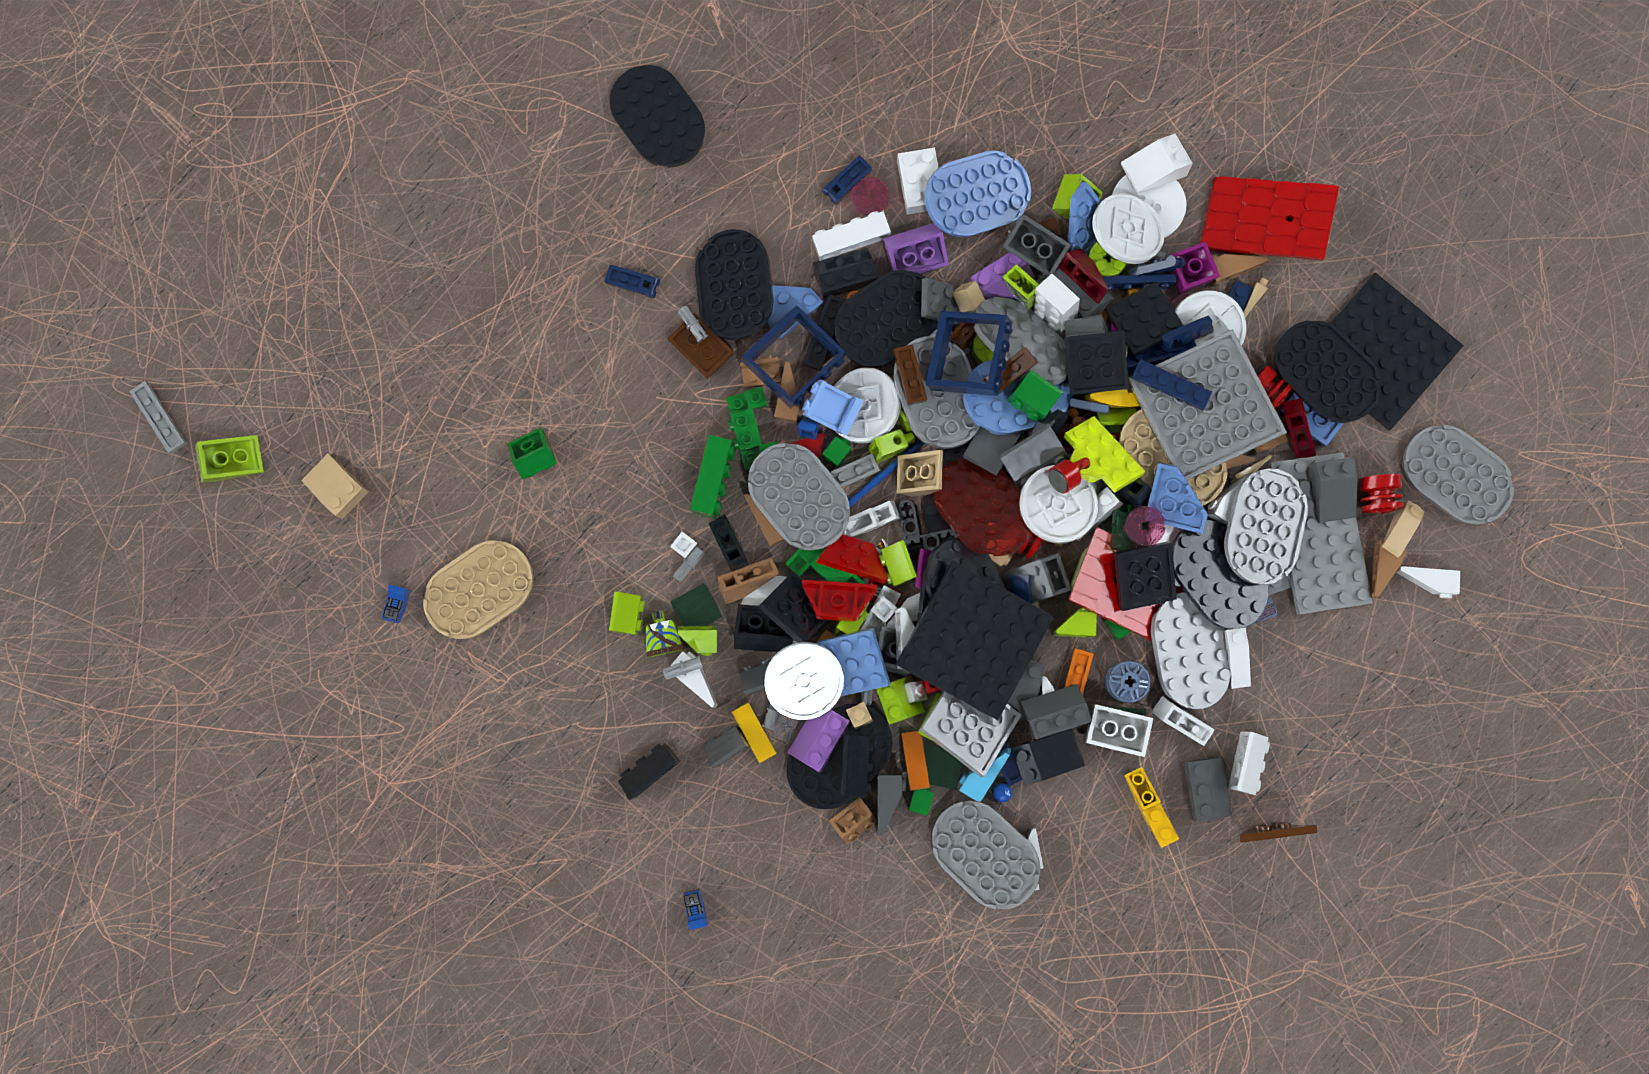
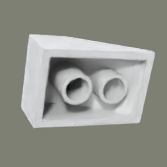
[1121,134,1193,194]
[671,651,718,708]

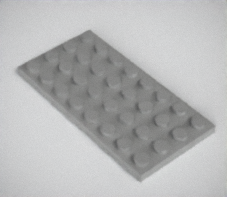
[1268,453,1373,615]

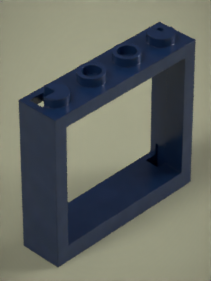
[742,305,846,409]
[926,311,1013,396]

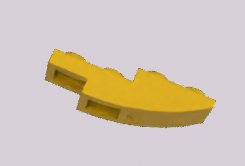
[1085,389,1140,408]
[1124,767,1179,848]

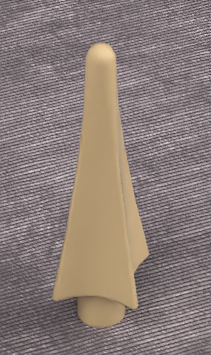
[1243,278,1268,318]
[1229,454,1272,486]

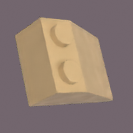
[897,450,943,496]
[301,453,369,519]

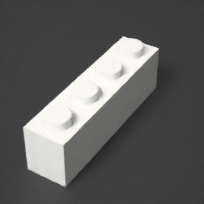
[812,211,891,261]

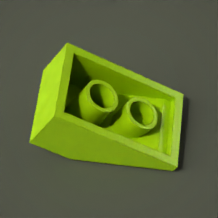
[195,435,264,483]

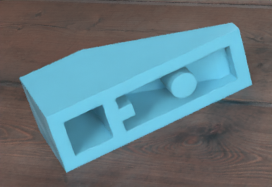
[959,747,1011,802]

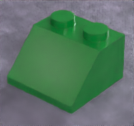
[1006,370,1063,422]
[507,427,557,480]

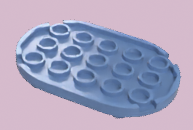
[925,151,1031,237]
[963,360,1072,435]

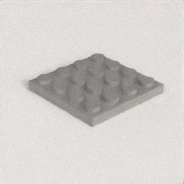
[920,691,1021,778]

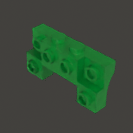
[726,387,778,472]
[786,548,866,584]

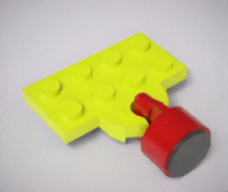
[1048,416,1145,494]

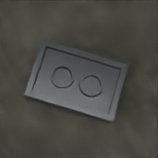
[921,278,961,327]

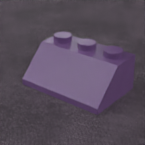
[883,223,949,273]
[969,252,1036,300]
[787,709,851,773]

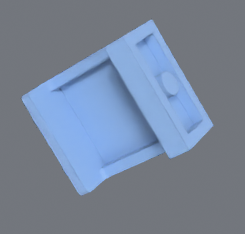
[802,380,863,436]

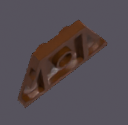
[1239,822,1318,843]

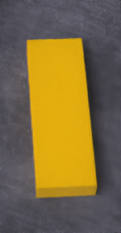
[732,702,777,763]

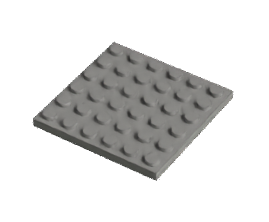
[1128,329,1287,480]

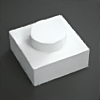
[670,532,698,559]
[870,596,898,623]
[904,681,928,703]

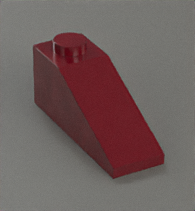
[1059,248,1109,304]
[1283,398,1316,459]

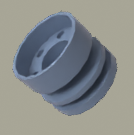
[1104,661,1150,703]

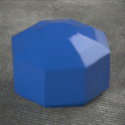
[993,784,1012,802]

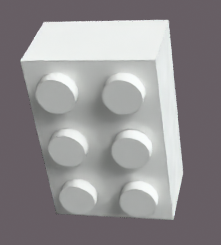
[897,148,939,215]
[1034,274,1080,335]
[1083,704,1153,757]

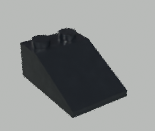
[1012,728,1085,786]

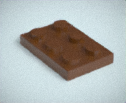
[667,313,734,380]

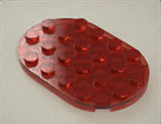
[933,458,1032,556]

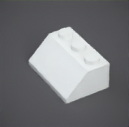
[1228,732,1270,795]

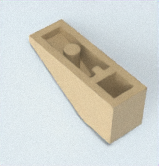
[1382,500,1425,558]

